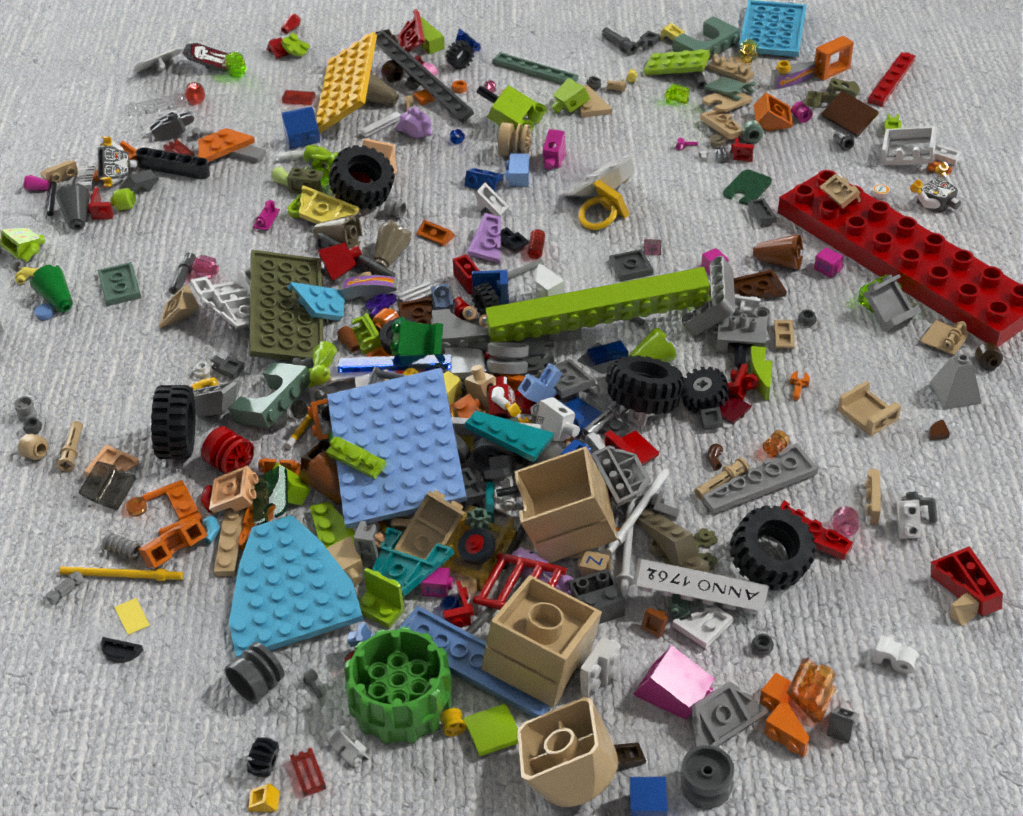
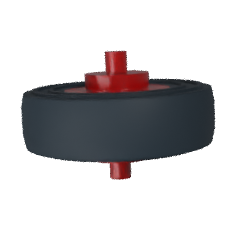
[458,527,496,565]

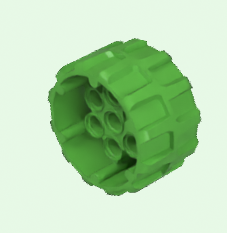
[344,627,452,744]

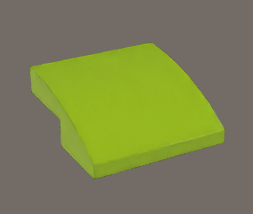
[463,704,518,757]

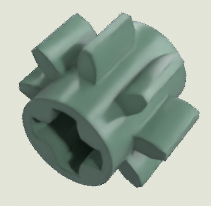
[465,507,491,530]

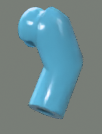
[203,516,220,544]

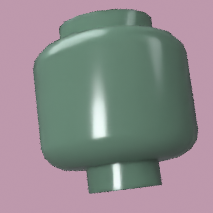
[742,120,763,144]

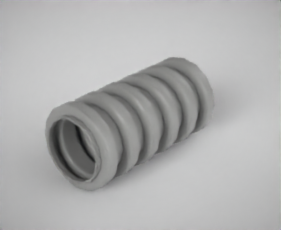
[102,532,142,561]

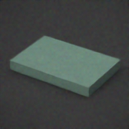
[98,262,142,306]

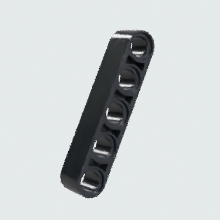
[136,147,211,179]

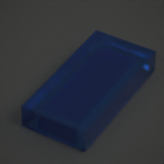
[587,340,629,365]

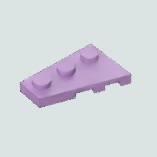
[468,213,501,264]

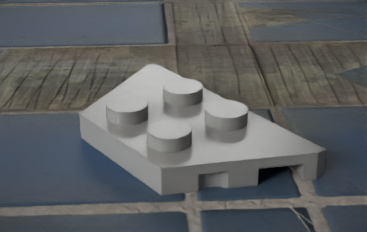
[691,682,770,747]

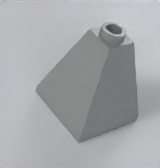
[930,354,981,410]

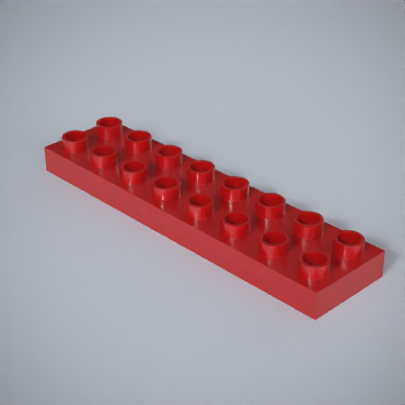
[778,169,1023,347]

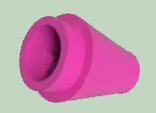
[23,175,49,191]

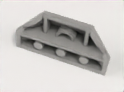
[193,380,242,417]
[591,445,651,507]

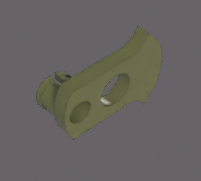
[827,78,860,97]

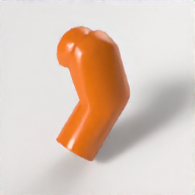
[926,161,953,175]

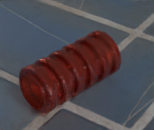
[527,229,546,259]

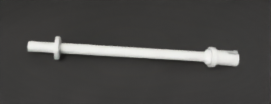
[615,499,636,600]

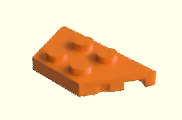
[198,128,255,162]

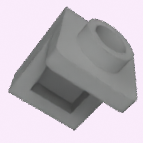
[651,490,680,521]

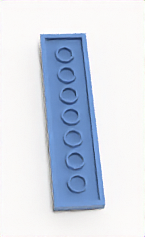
[398,605,552,718]

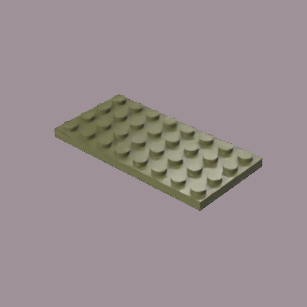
[249,250,324,361]

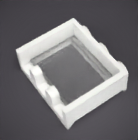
[882,126,937,166]

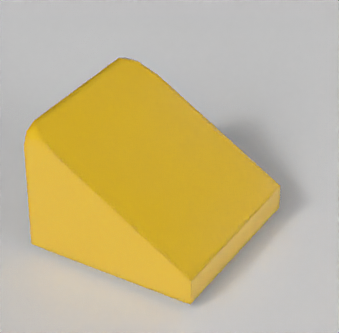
[248,783,280,812]

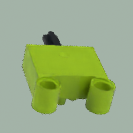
[476,85,546,133]

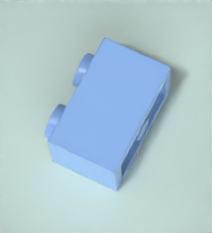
[506,154,530,187]

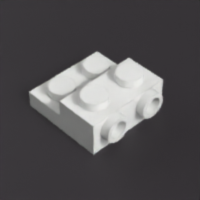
[580,637,621,698]

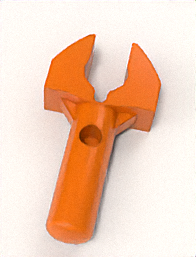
[790,371,810,400]

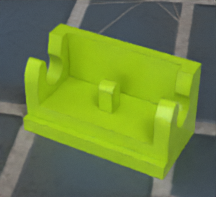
[351,313,381,354]

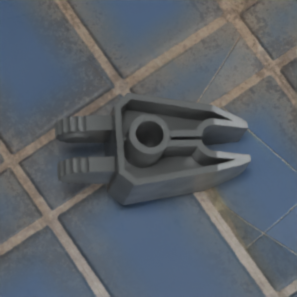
[150,110,194,139]

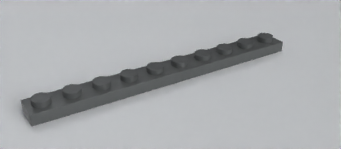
[375,30,474,123]

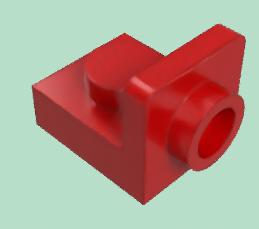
[730,138,754,162]

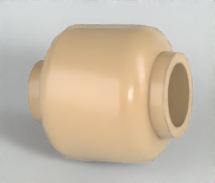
[18,434,48,460]

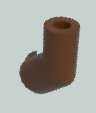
[706,443,723,471]

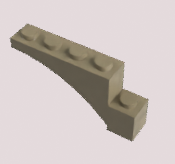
[635,509,711,573]

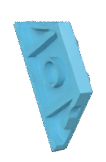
[287,282,345,321]

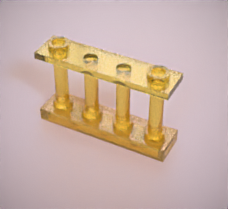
[440,505,517,592]

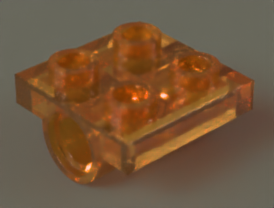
[786,657,837,723]

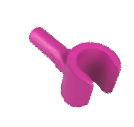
[676,138,698,151]

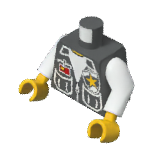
[98,136,137,187]
[910,162,961,212]

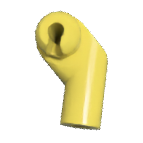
[15,267,39,285]

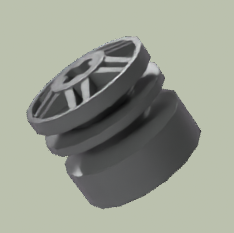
[224,642,285,703]

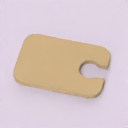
[702,92,752,112]

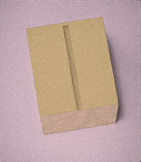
[515,446,618,563]
[481,575,602,708]

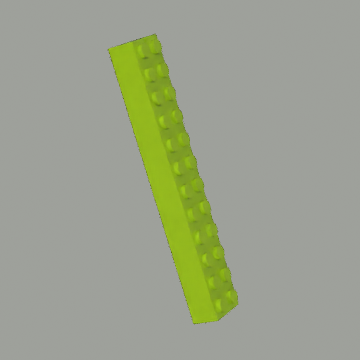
[486,267,710,342]

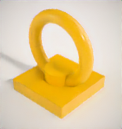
[578,179,630,230]

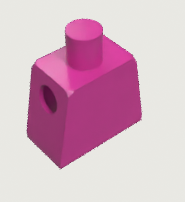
[543,129,566,170]

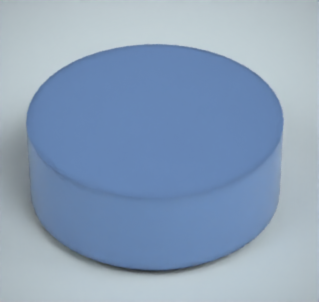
[34,304,54,320]

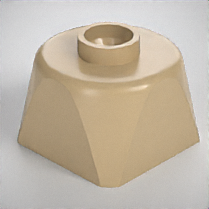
[517,697,618,807]

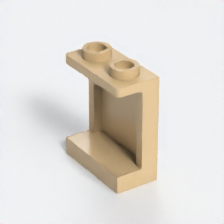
[838,381,901,436]

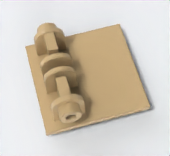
[920,320,970,356]

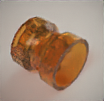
[763,430,790,457]

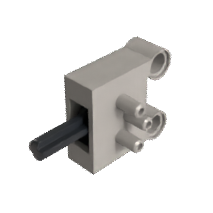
[716,307,770,370]

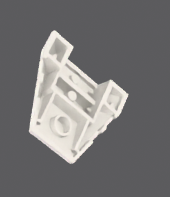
[562,155,635,197]
[190,268,250,329]

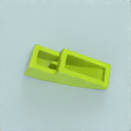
[750,346,773,401]

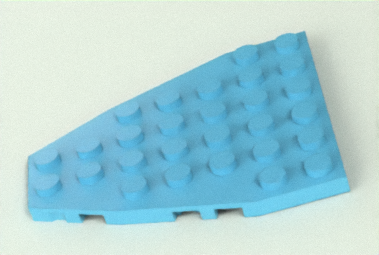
[229,515,364,658]

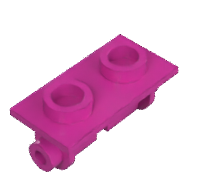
[253,200,280,231]

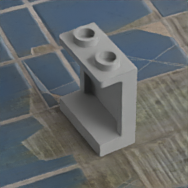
[864,274,922,331]

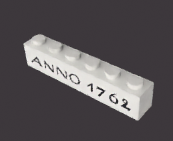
[633,558,769,614]

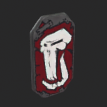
[182,43,238,72]

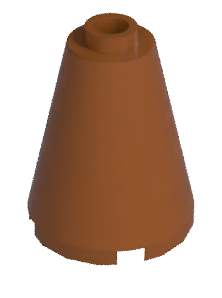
[753,234,803,270]
[298,450,342,505]

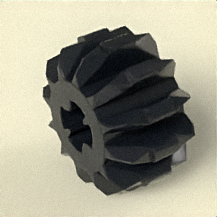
[246,737,280,778]

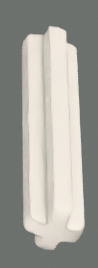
[361,112,400,138]

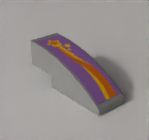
[770,61,815,90]
[340,275,399,301]

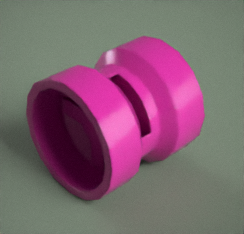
[791,101,813,123]

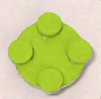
[282,33,310,57]

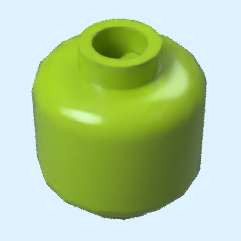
[110,188,137,211]

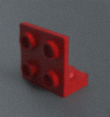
[605,430,659,465]

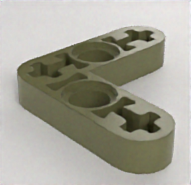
[805,91,854,107]

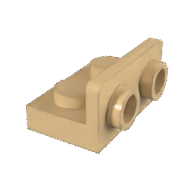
[40,160,78,186]
[820,174,861,208]

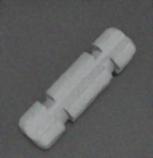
[46,571,84,604]

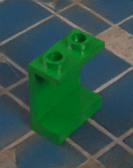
[390,317,443,363]

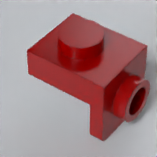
[267,37,289,59]

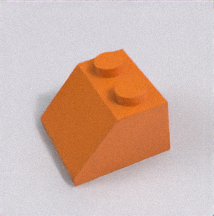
[754,92,793,131]

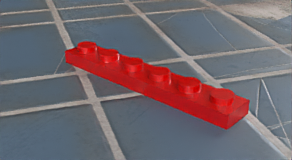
[868,52,916,107]

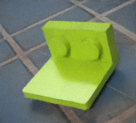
[359,568,404,629]

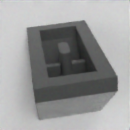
[827,706,859,743]

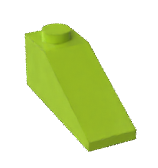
[421,17,445,54]

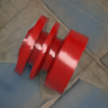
[201,426,254,474]

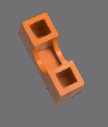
[138,517,208,568]

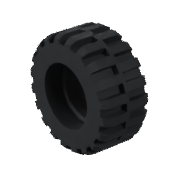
[328,145,395,210]
[607,355,684,415]
[151,385,196,460]
[730,505,816,590]

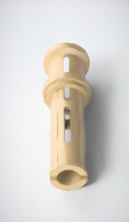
[57,421,83,472]
[694,457,750,500]

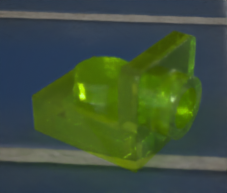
[665,84,690,105]

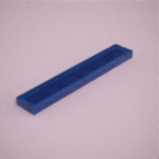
[337,354,452,373]

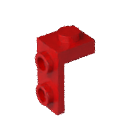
[88,187,113,220]
[443,580,474,628]

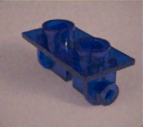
[455,28,481,51]

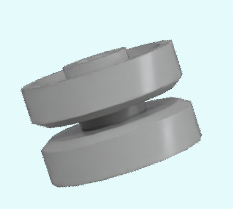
[487,342,529,374]

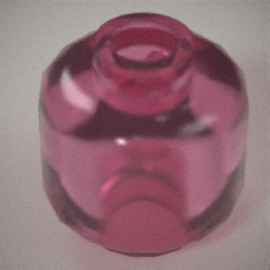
[192,254,219,279]
[832,506,860,537]

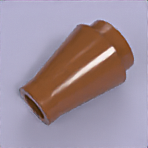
[337,326,360,353]

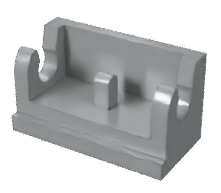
[353,521,381,567]

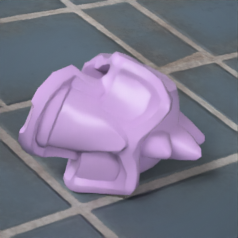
[396,107,432,138]

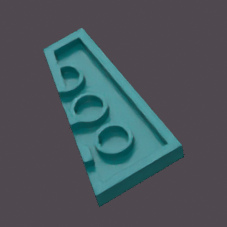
[465,411,554,462]

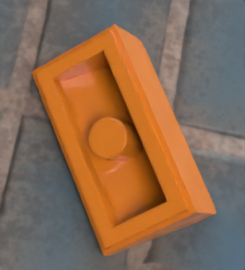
[416,220,455,246]

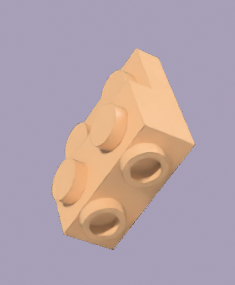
[209,466,259,513]

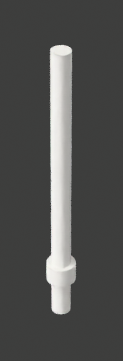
[605,469,670,556]

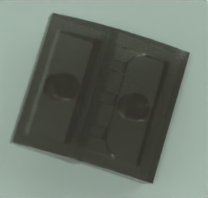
[78,461,136,511]

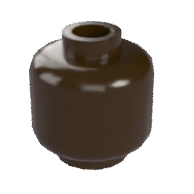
[381,60,403,82]
[975,342,1003,370]

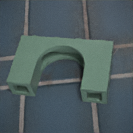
[672,16,740,60]
[228,362,310,428]

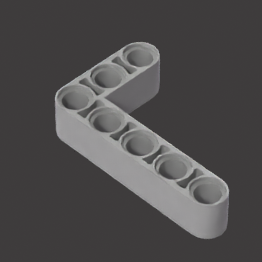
[681,256,736,336]

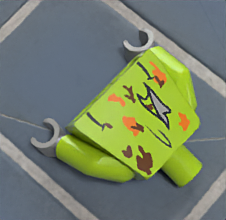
[0,228,45,272]

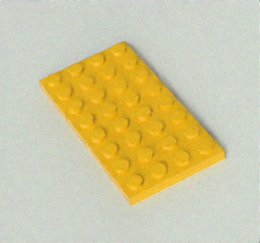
[316,31,377,134]

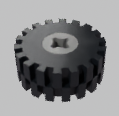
[681,367,730,414]

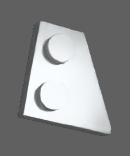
[672,606,733,649]

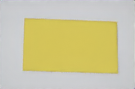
[114,598,150,635]

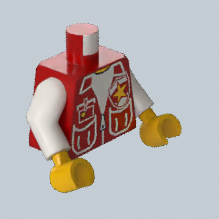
[489,376,533,424]

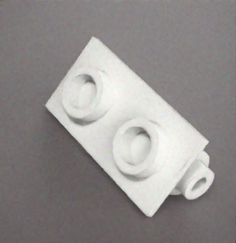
[494,475,515,517]
[327,723,371,767]

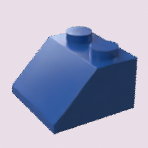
[281,106,320,149]

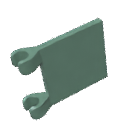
[704,77,756,101]

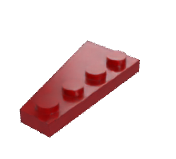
[780,500,853,560]

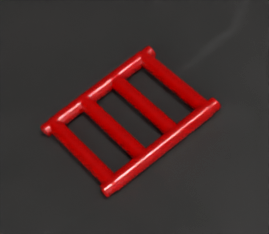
[472,553,567,610]

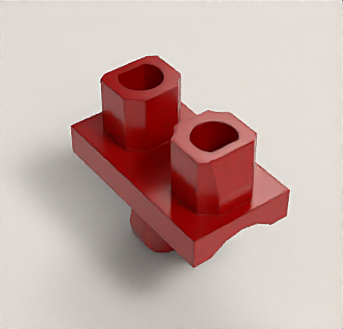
[727,364,759,401]

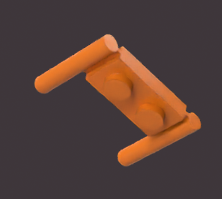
[142,480,202,535]

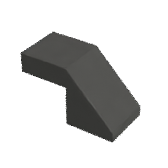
[119,169,159,193]

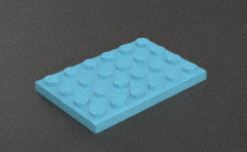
[738,0,807,57]

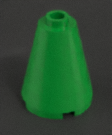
[29,264,73,312]

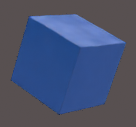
[629,777,668,816]

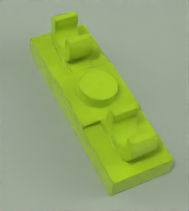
[326,436,387,480]

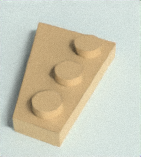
[578,85,612,118]
[700,110,743,140]

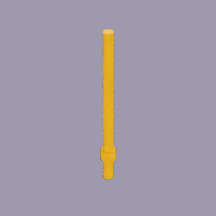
[59,566,183,582]

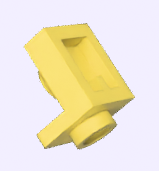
[660,22,685,41]

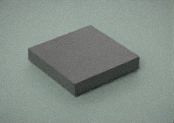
[609,249,654,282]

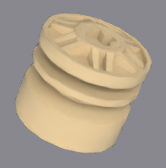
[498,122,532,157]

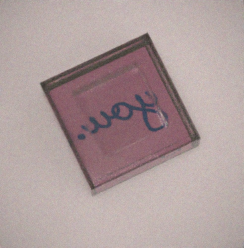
[644,239,662,255]

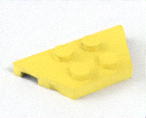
[299,185,359,224]

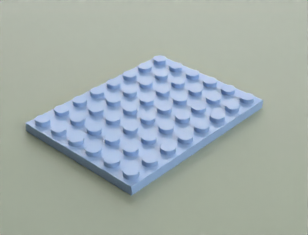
[327,368,467,529]

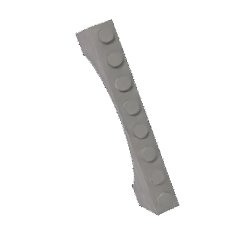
[432,309,581,353]

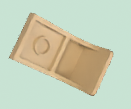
[394,490,466,560]

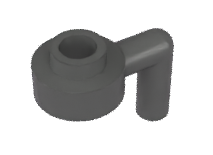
[902,492,938,523]

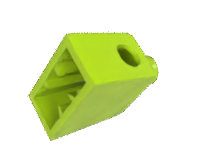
[551,78,591,114]

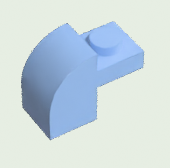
[518,363,562,403]

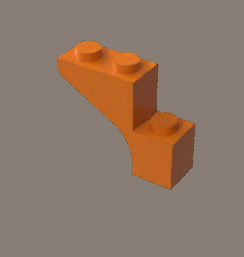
[759,673,809,757]

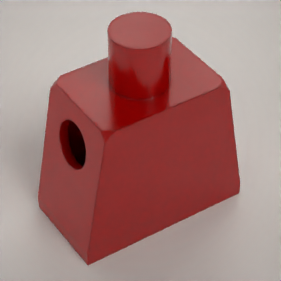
[318,243,362,282]

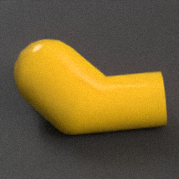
[190,377,219,390]

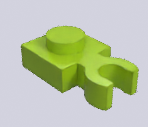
[884,113,901,134]

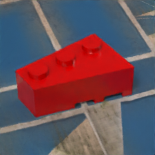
[931,546,1003,617]

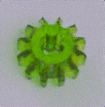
[225,51,247,77]

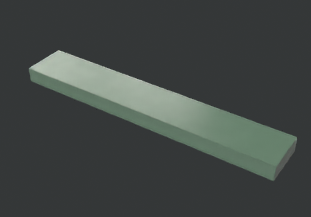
[492,52,578,84]

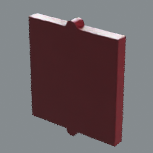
[719,394,752,425]

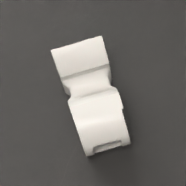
[871,635,919,674]

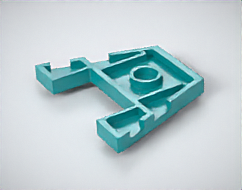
[372,527,454,596]

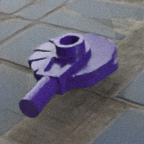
[366,293,397,320]

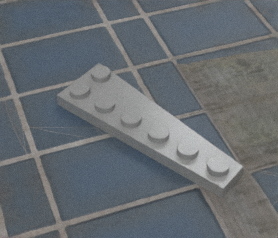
[703,443,818,514]

